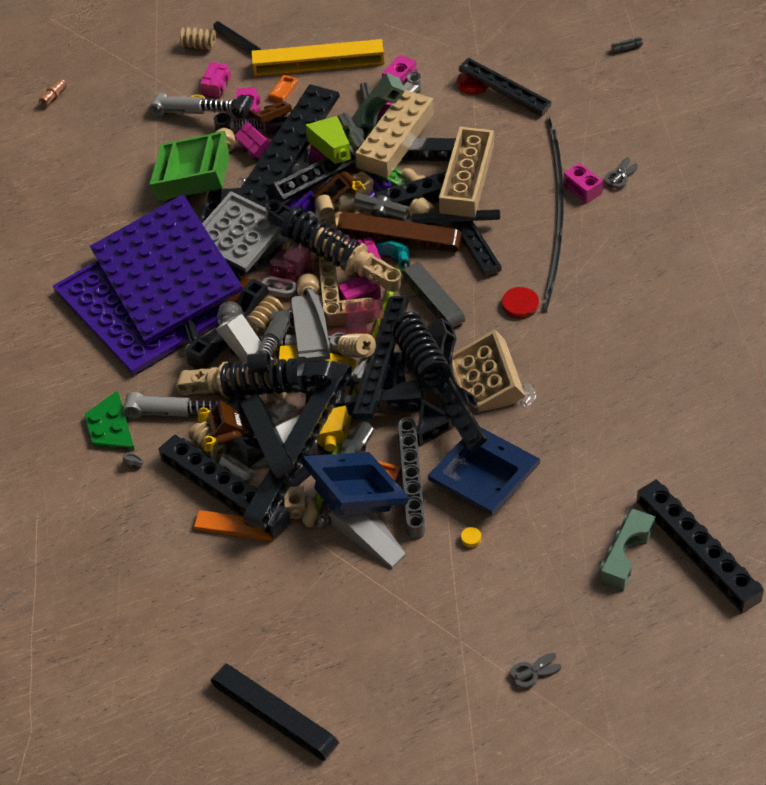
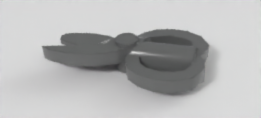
[604,157,638,189]
[511,653,561,689]

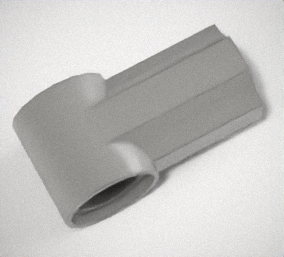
[403,71,423,93]

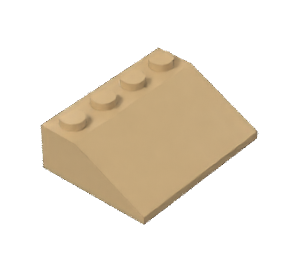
[452,329,526,414]

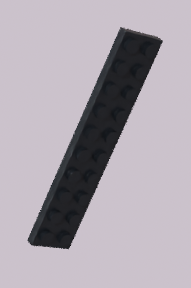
[241,84,340,208]

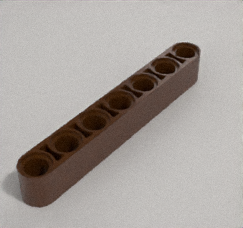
[337,212,461,252]

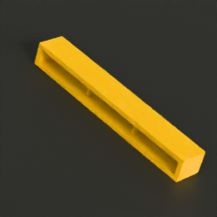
[252,39,384,76]

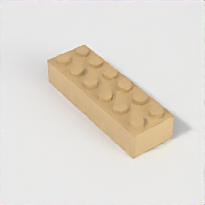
[356,90,434,178]
[439,127,494,218]

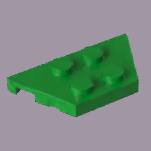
[85,391,135,451]

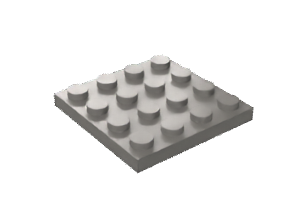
[202,192,281,273]

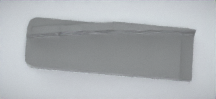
[291,289,330,361]

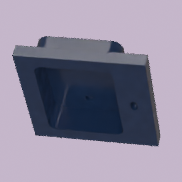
[428,427,540,516]
[301,452,409,515]

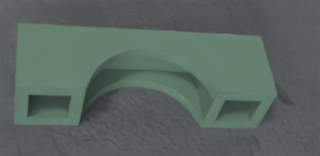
[352,73,405,140]
[599,509,655,591]

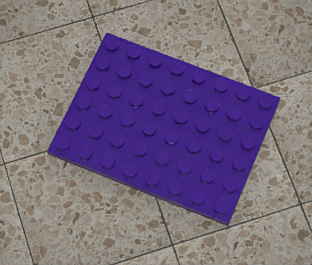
[90,195,244,345]
[53,260,225,375]

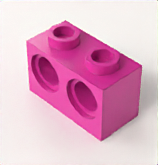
[563,163,603,204]

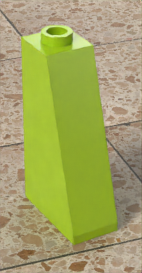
[306,116,350,164]

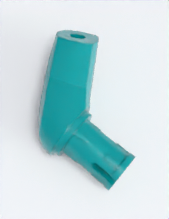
[376,240,410,269]

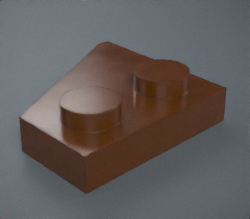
[249,101,293,124]

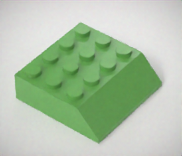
[150,131,229,201]

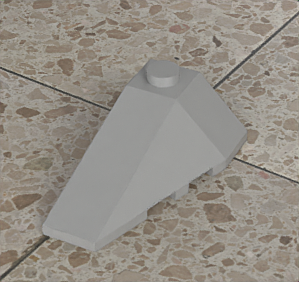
[330,511,406,569]

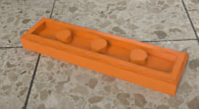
[194,510,273,541]

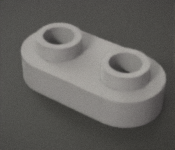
[262,277,297,298]

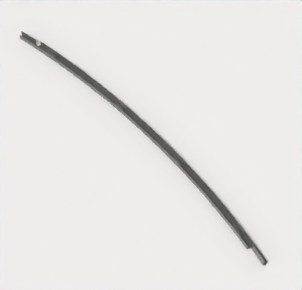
[544,114,564,313]

